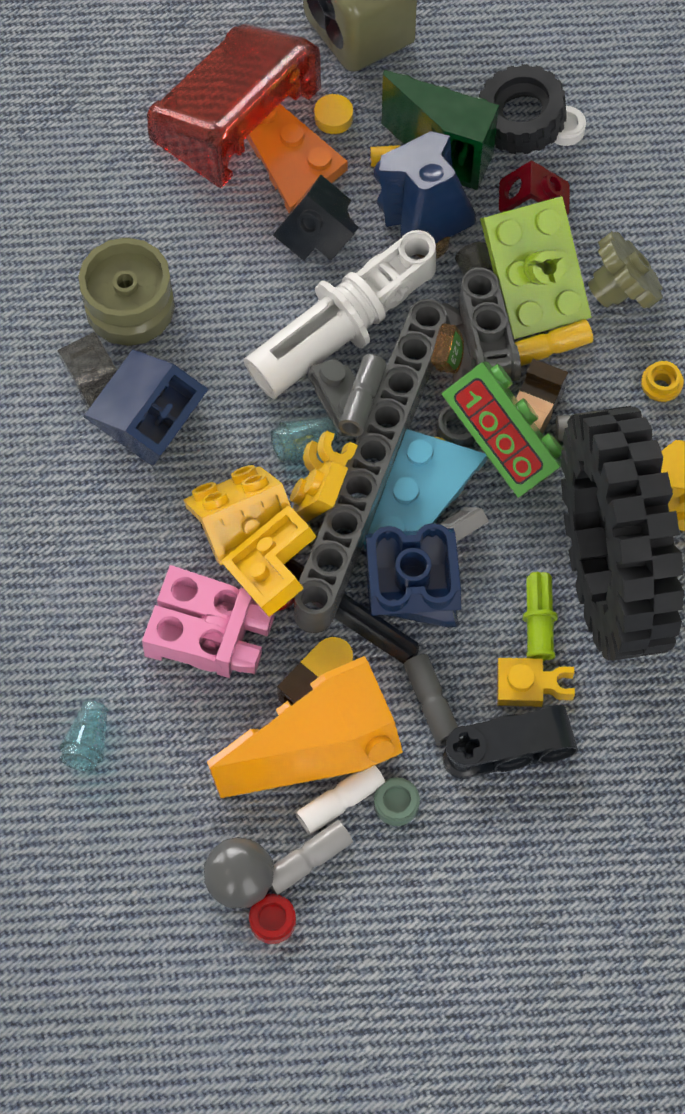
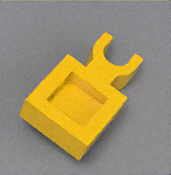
[497,658,575,707]

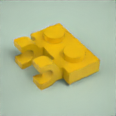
[290,431,358,522]

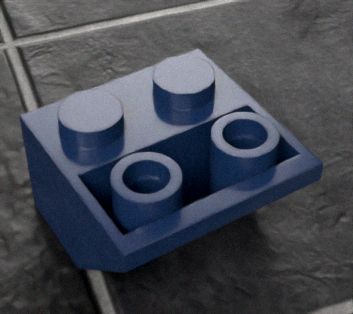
[83,349,208,467]

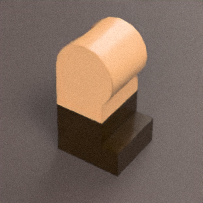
[516,359,568,434]

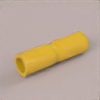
[514,319,593,366]

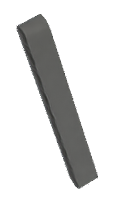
[294,299,447,633]

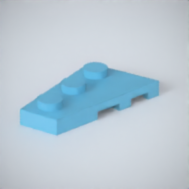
[364,429,488,549]

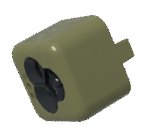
[303,0,417,72]

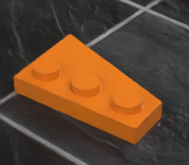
[238,92,348,213]

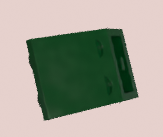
[381,70,499,190]

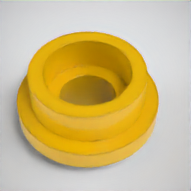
[641,361,684,402]

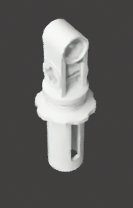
[243,230,436,399]

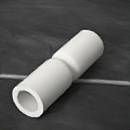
[295,765,385,835]

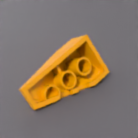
[207,656,403,798]

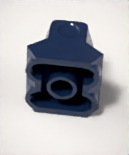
[373,131,476,244]
[365,523,461,628]

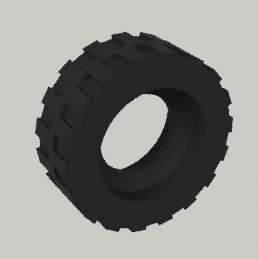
[479,64,567,154]

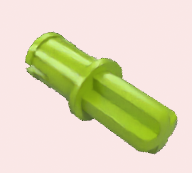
[522,572,558,661]

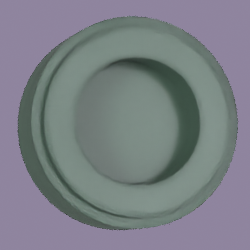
[374,777,420,826]

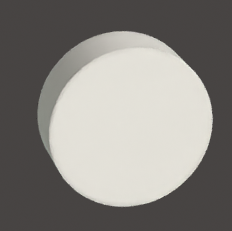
[554,106,586,146]

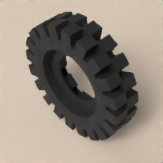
[561,406,684,661]

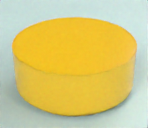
[314,94,353,134]

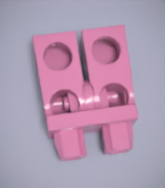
[142,565,274,678]

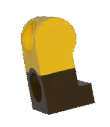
[277,637,353,705]

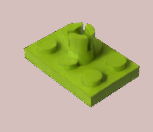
[480,196,592,339]

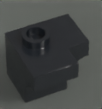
[273,175,359,261]

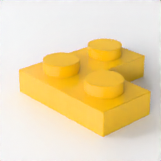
[221,505,317,617]

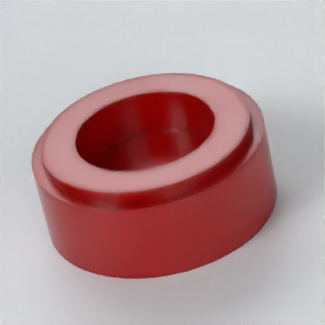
[249,894,296,944]

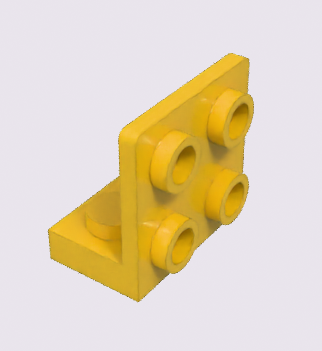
[183,465,291,565]

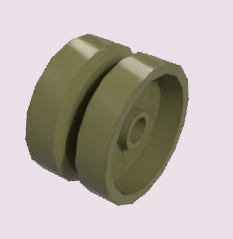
[78,237,175,346]

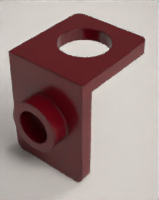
[499,160,570,215]

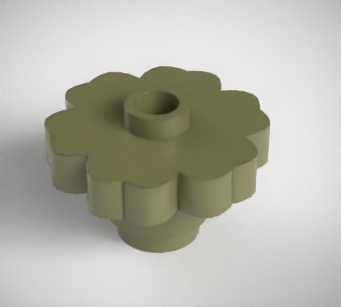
[588,231,663,308]

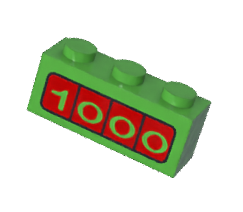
[441,362,563,498]

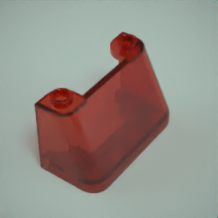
[147,23,321,188]

